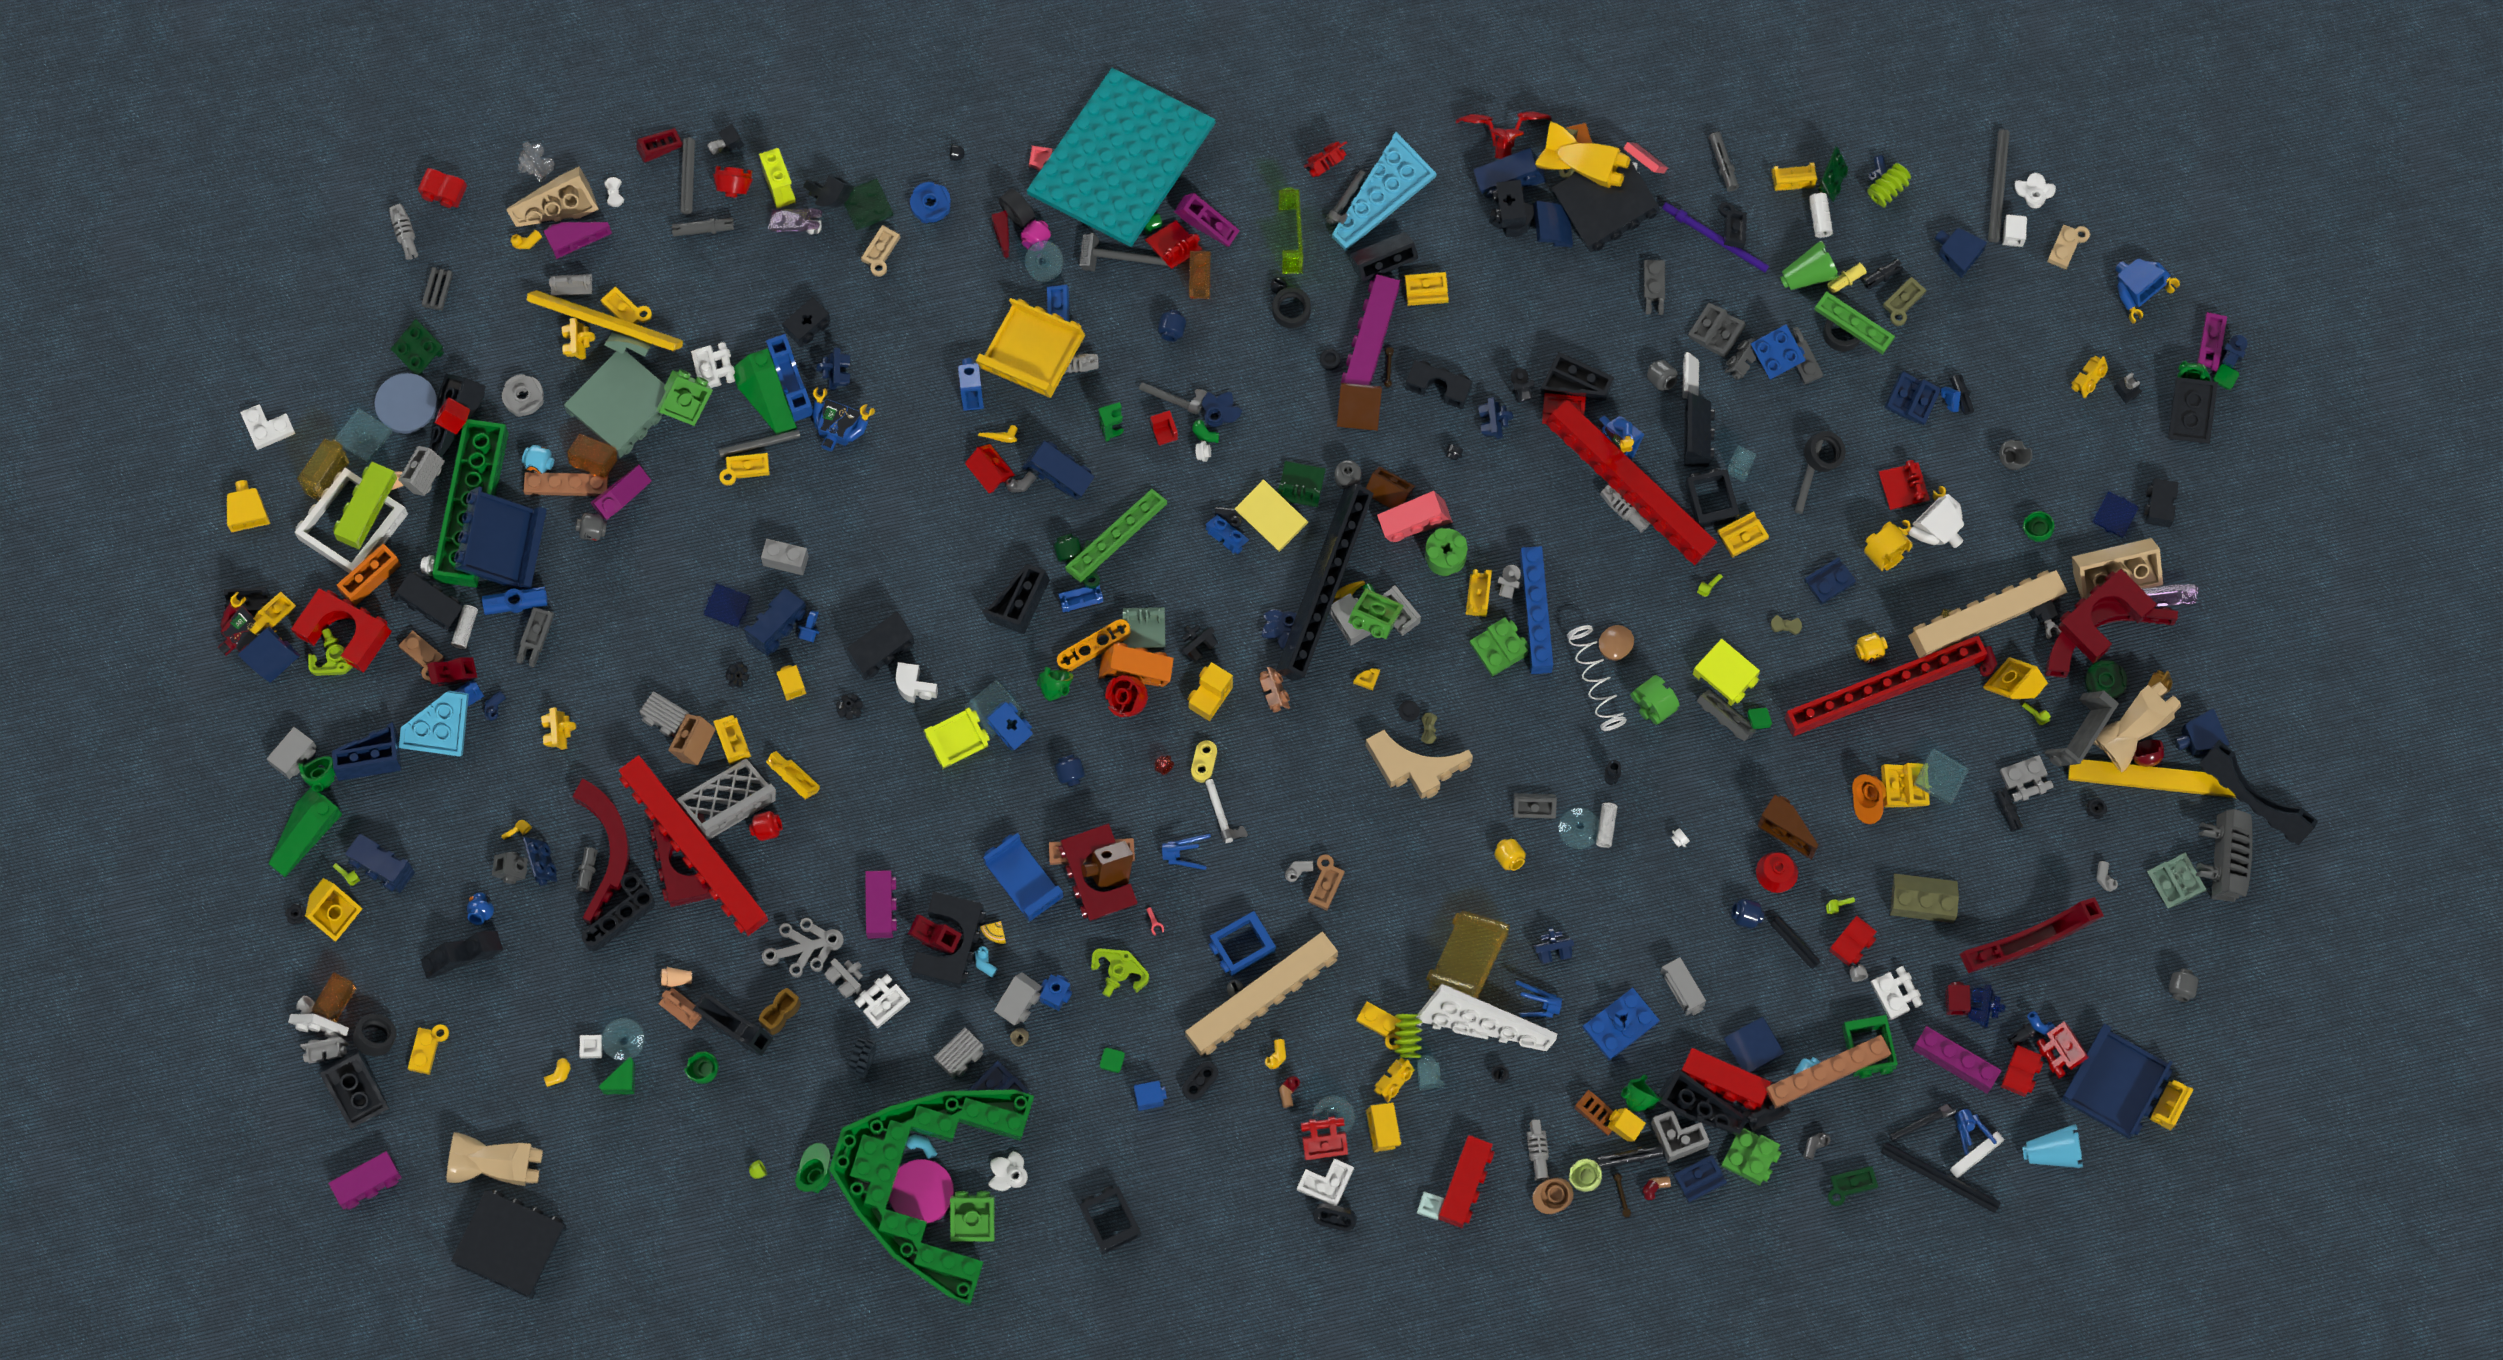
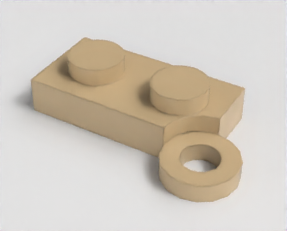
[861,225,900,276]
[2047,225,2090,269]

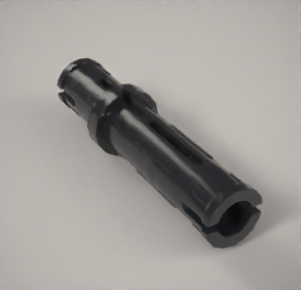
[1597,1144,1663,1170]

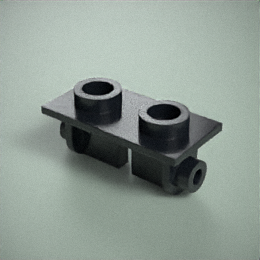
[1743,1099,1791,1132]

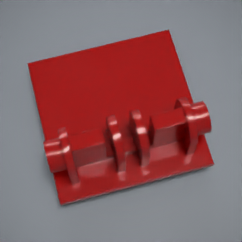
[1303,141,1347,177]
[1145,221,1202,269]
[1878,460,1930,510]

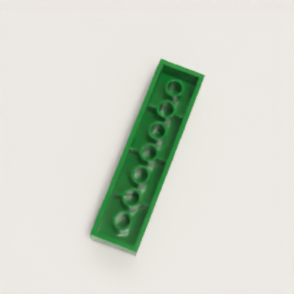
[432,419,509,588]

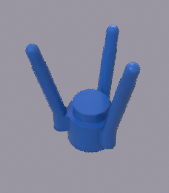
[1162,834,1211,870]
[1515,980,1562,1018]
[1955,1109,1997,1155]

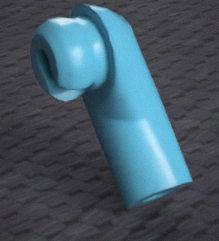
[975,946,998,978]
[907,1134,937,1159]

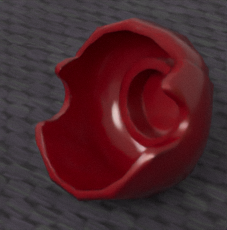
[2133,739,2164,767]

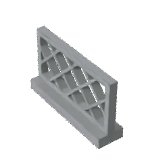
[676,759,776,841]

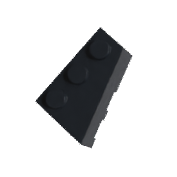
[982,564,1050,634]

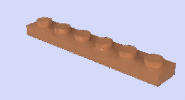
[1766,1035,1891,1108]

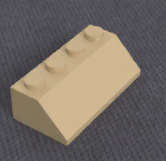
[2072,538,2163,599]

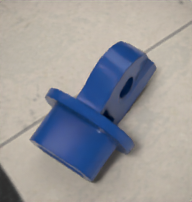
[798,610,820,643]

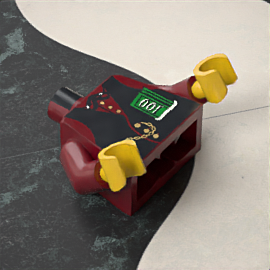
[218,592,282,656]

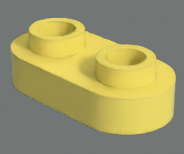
[1191,740,1217,783]

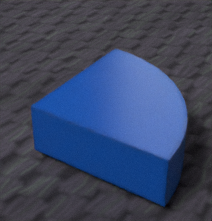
[1941,387,1961,412]

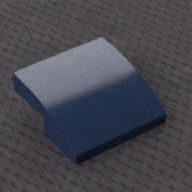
[1533,201,1573,247]
[1884,371,1941,425]
[238,626,300,683]
[1724,1017,1785,1073]
[967,1061,1029,1094]

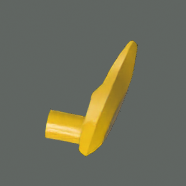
[978,425,1018,443]
[1333,581,1365,603]

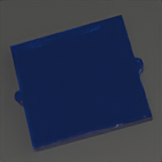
[2092,491,2139,538]
[703,583,750,627]

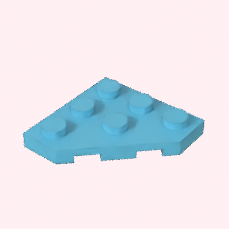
[399,691,469,757]

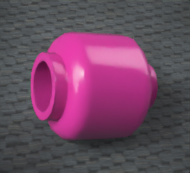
[1021,220,1051,251]

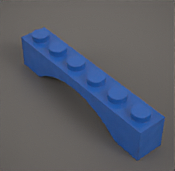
[1520,546,1553,674]

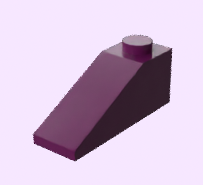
[1174,193,1240,247]
[544,222,612,259]
[590,465,651,520]

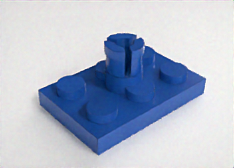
[1582,988,1660,1061]

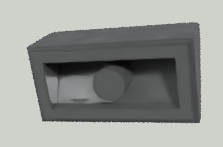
[1513,793,1557,819]

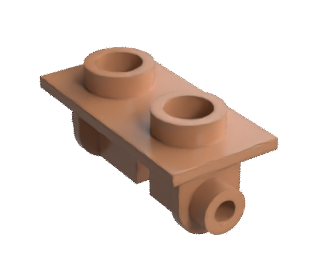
[1259,667,1290,712]
[659,988,701,1030]

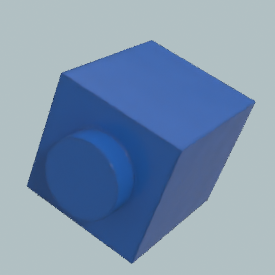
[1134,1081,1167,1111]

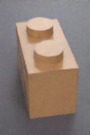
[668,714,716,765]

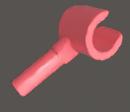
[1146,907,1164,936]

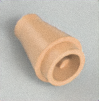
[661,967,692,988]

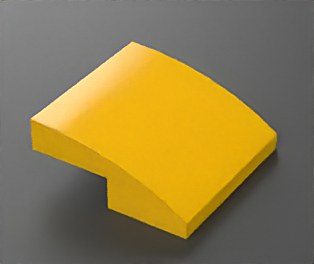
[1881,763,1930,807]

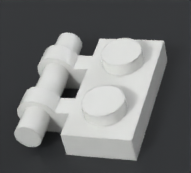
[691,342,735,388]
[1870,966,1923,1020]
[854,974,910,1029]

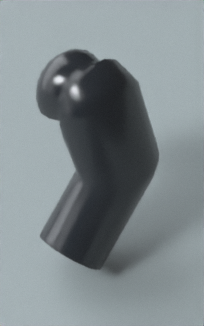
[1215,506,1242,527]

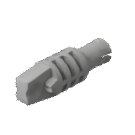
[390,204,418,260]
[1065,354,1099,373]
[1600,485,1650,533]
[1527,1120,1549,1181]

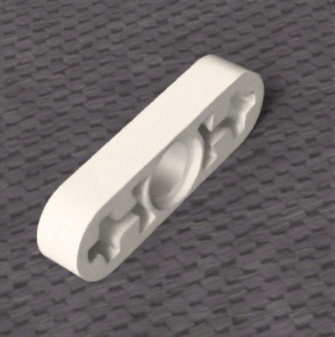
[1950,1131,2004,1178]

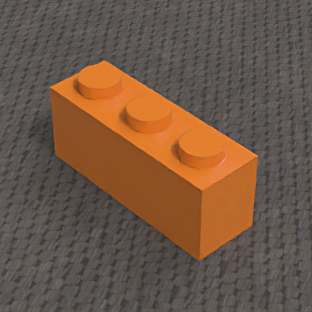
[336,543,401,607]

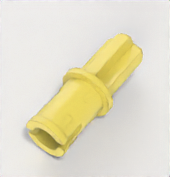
[1827,263,1867,293]

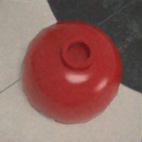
[1105,675,1148,717]

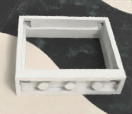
[294,468,408,573]

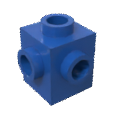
[1040,975,1072,1011]

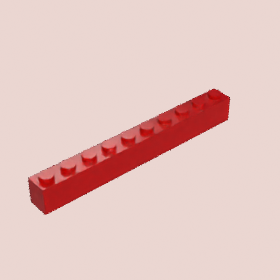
[1545,400,1717,565]
[1784,635,1987,737]
[618,755,768,936]

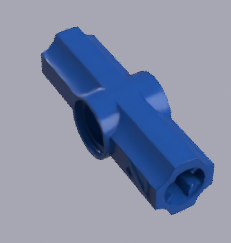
[482,587,548,615]

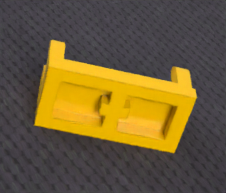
[1772,163,1817,191]
[1466,569,1492,617]
[713,715,751,765]
[2150,1080,2194,1131]
[1366,1103,1401,1152]

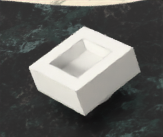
[580,1035,602,1058]

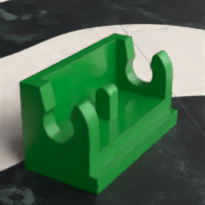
[1098,402,1124,442]

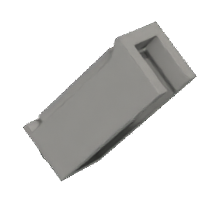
[1660,957,1706,1016]

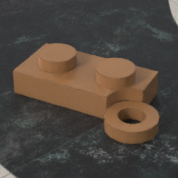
[399,631,445,682]
[1308,855,1345,911]

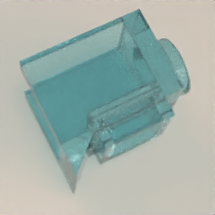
[1727,445,1757,482]
[1416,1056,1444,1090]

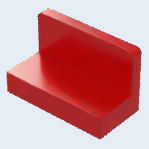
[965,444,1015,493]

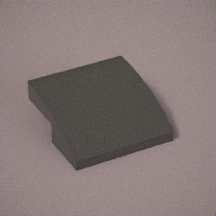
[1688,303,1746,358]

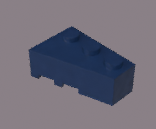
[345,834,415,893]

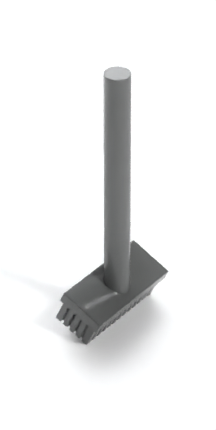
[1079,233,1167,272]

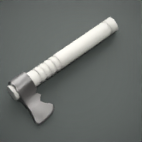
[1205,779,1248,843]

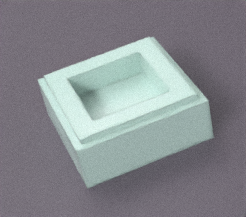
[1417,1192,1444,1220]

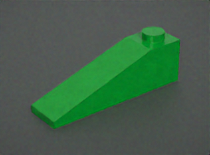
[734,348,797,435]
[268,788,342,877]

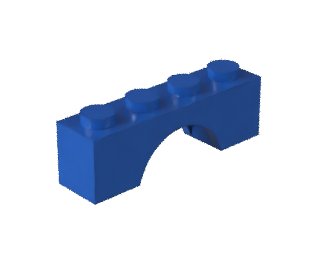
[766,334,813,422]

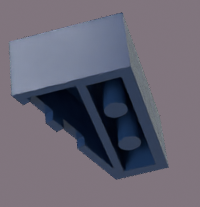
[1474,148,1547,197]
[1022,441,1095,500]
[744,588,806,656]
[332,722,402,781]

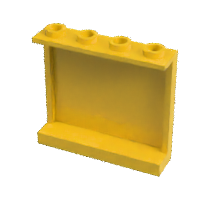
[976,298,1085,398]

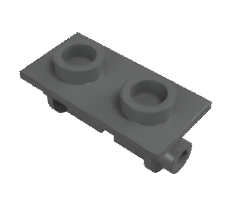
[1724,338,1757,380]

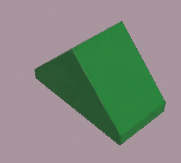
[598,1057,635,1094]

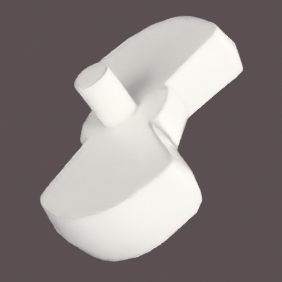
[604,177,624,207]

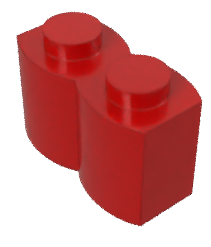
[418,168,467,208]
[1829,916,1877,967]
[2001,1045,2043,1097]

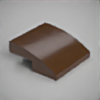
[1337,383,1382,431]

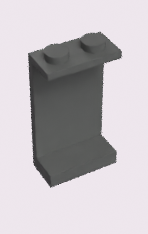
[2044,691,2119,766]

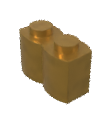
[759,988,801,1035]

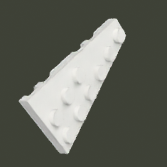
[1416,984,1557,1051]

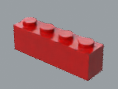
[1682,1048,1771,1111]
[1438,1135,1495,1228]

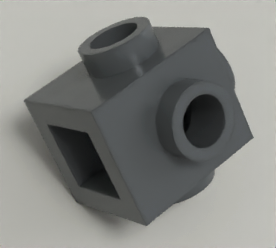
[492,852,528,884]

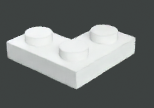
[240,404,295,450]
[288,1014,349,1037]
[1297,1159,1354,1206]

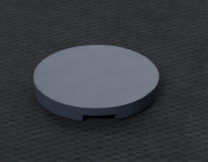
[375,373,438,434]

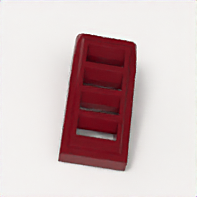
[636,128,683,162]
[991,210,1009,258]

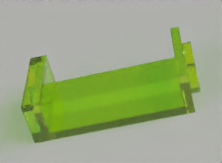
[1278,187,1303,274]

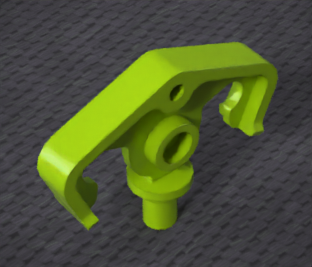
[308,628,354,676]
[1091,949,1149,997]

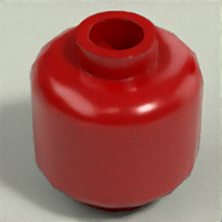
[749,811,782,841]

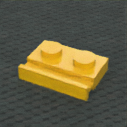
[1405,272,1449,306]
[1717,512,1769,558]

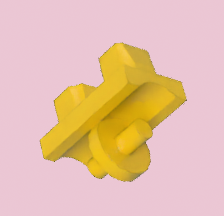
[562,318,595,360]
[541,708,576,750]

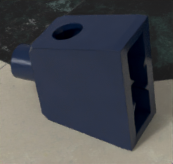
[1935,228,1987,278]
[2174,709,2230,756]

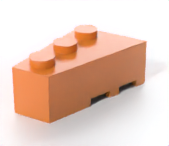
[1098,643,1174,687]

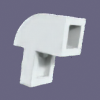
[896,662,938,703]

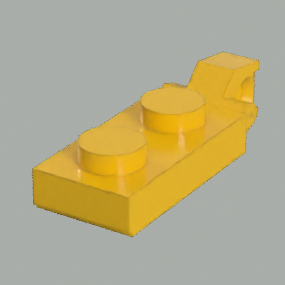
[250,592,296,635]
[766,751,820,799]

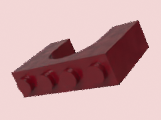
[2058,569,2156,664]
[650,813,712,907]
[1058,823,1138,922]

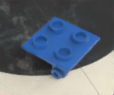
[1751,324,1806,379]

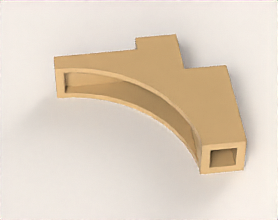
[1365,730,1473,799]

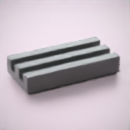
[422,267,453,311]

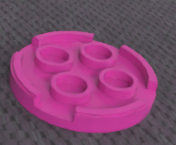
[889,1159,954,1224]

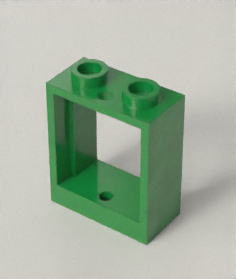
[1842,1015,1898,1078]

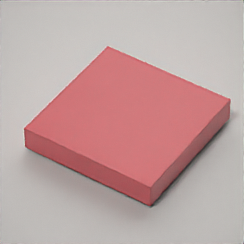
[1624,142,1668,173]

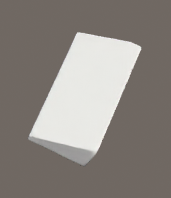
[1682,352,1699,398]

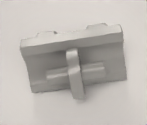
[1498,565,1521,599]
[824,958,863,998]

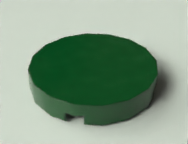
[2085,660,2127,700]

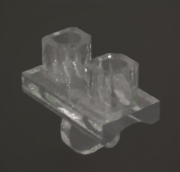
[518,141,555,182]

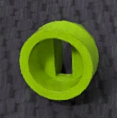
[749,1160,767,1179]

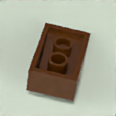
[1757,795,1818,860]

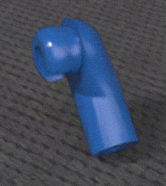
[2027,1011,2055,1036]

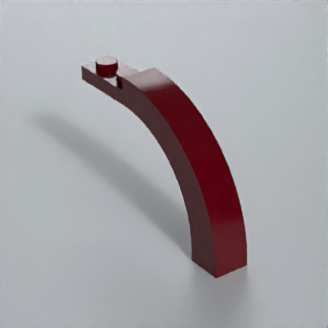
[2045,602,2178,678]
[572,778,630,925]
[1959,897,2104,973]

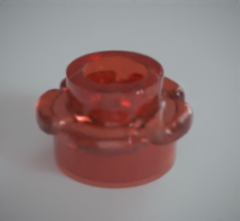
[1155,755,1174,775]

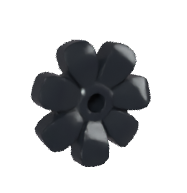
[726,661,749,688]
[836,694,863,720]

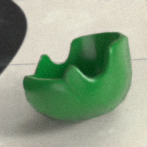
[2023,511,2055,542]
[684,1051,719,1084]

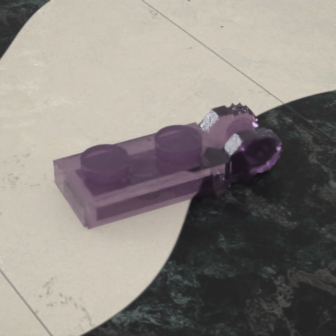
[768,208,822,232]
[2142,584,2199,607]

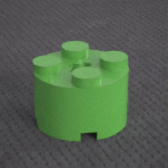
[1425,528,1467,576]
[1630,675,1680,725]

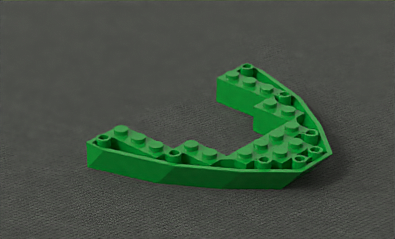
[829,1090,1034,1306]

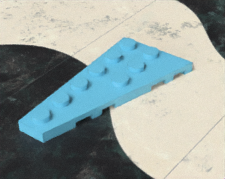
[1332,132,1437,251]

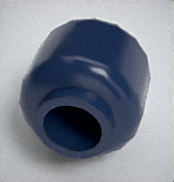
[1158,310,1186,342]
[1055,754,1085,787]
[1731,899,1764,929]

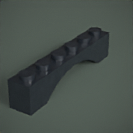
[2199,740,2318,846]

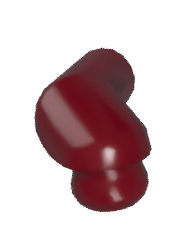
[1979,646,1997,677]

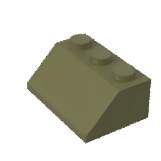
[1890,873,1959,923]

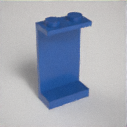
[983,833,1063,922]

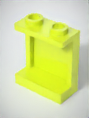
[759,148,796,209]
[1693,639,1760,706]
[924,707,990,769]

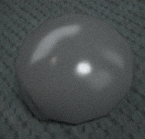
[1999,440,2032,471]

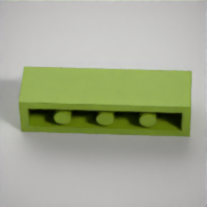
[333,462,397,550]

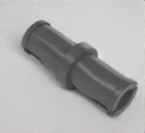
[576,847,598,892]

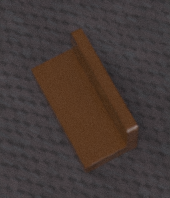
[1366,466,1415,509]

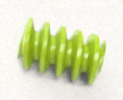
[1867,163,1911,208]
[1394,1014,1422,1058]

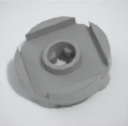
[502,374,544,417]

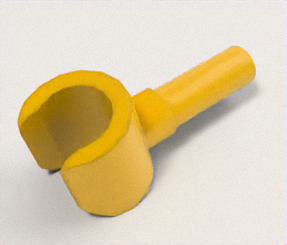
[501,820,532,840]

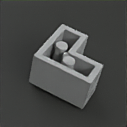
[1651,1111,1710,1163]

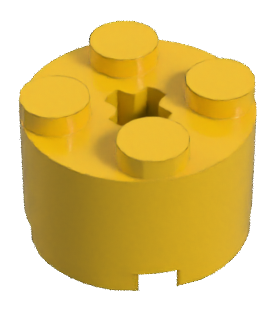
[1864,522,1912,571]

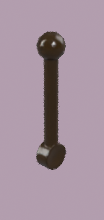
[1384,347,1394,387]
[1613,1173,1631,1218]

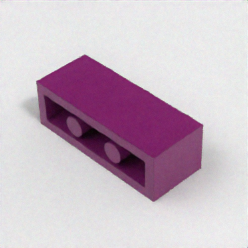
[865,870,897,939]
[328,1151,402,1209]

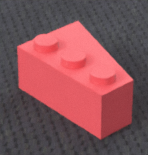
[1377,491,1452,542]

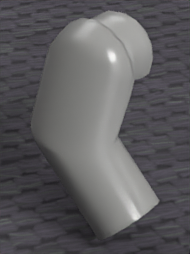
[1285,861,1313,882]
[2096,861,2118,892]

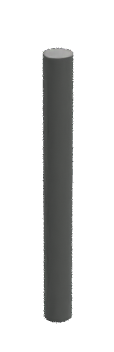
[719,429,801,458]
[1795,440,1823,514]

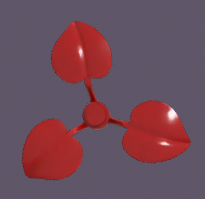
[1456,112,1552,159]

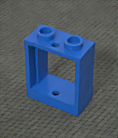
[1208,911,1276,977]

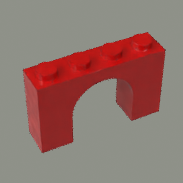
[291,588,392,673]

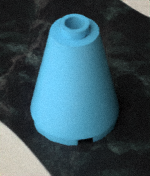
[2023,1124,2083,1168]

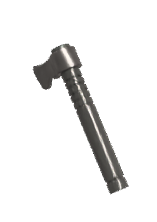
[1326,170,1367,225]
[1139,382,1207,414]

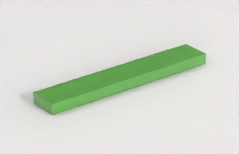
[1065,489,1167,583]

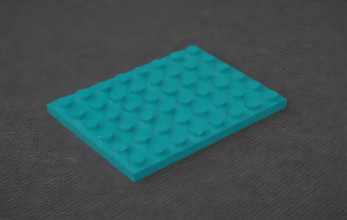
[1027,68,1216,247]

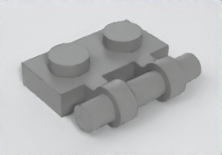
[1999,755,2053,802]

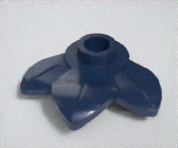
[1202,392,1242,427]
[1261,609,1297,649]

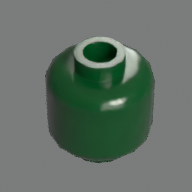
[1053,534,1082,565]

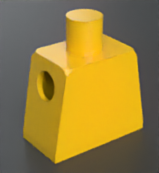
[227,480,270,532]

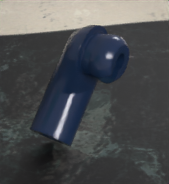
[484,691,506,721]

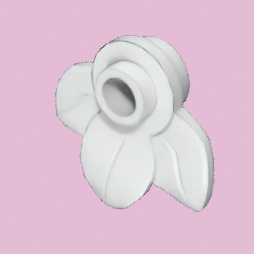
[2015,173,2055,208]
[989,1151,1028,1191]

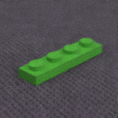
[1814,292,1895,355]

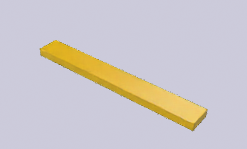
[526,290,683,351]
[2068,759,2236,798]

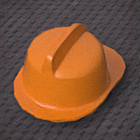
[1852,774,1886,824]

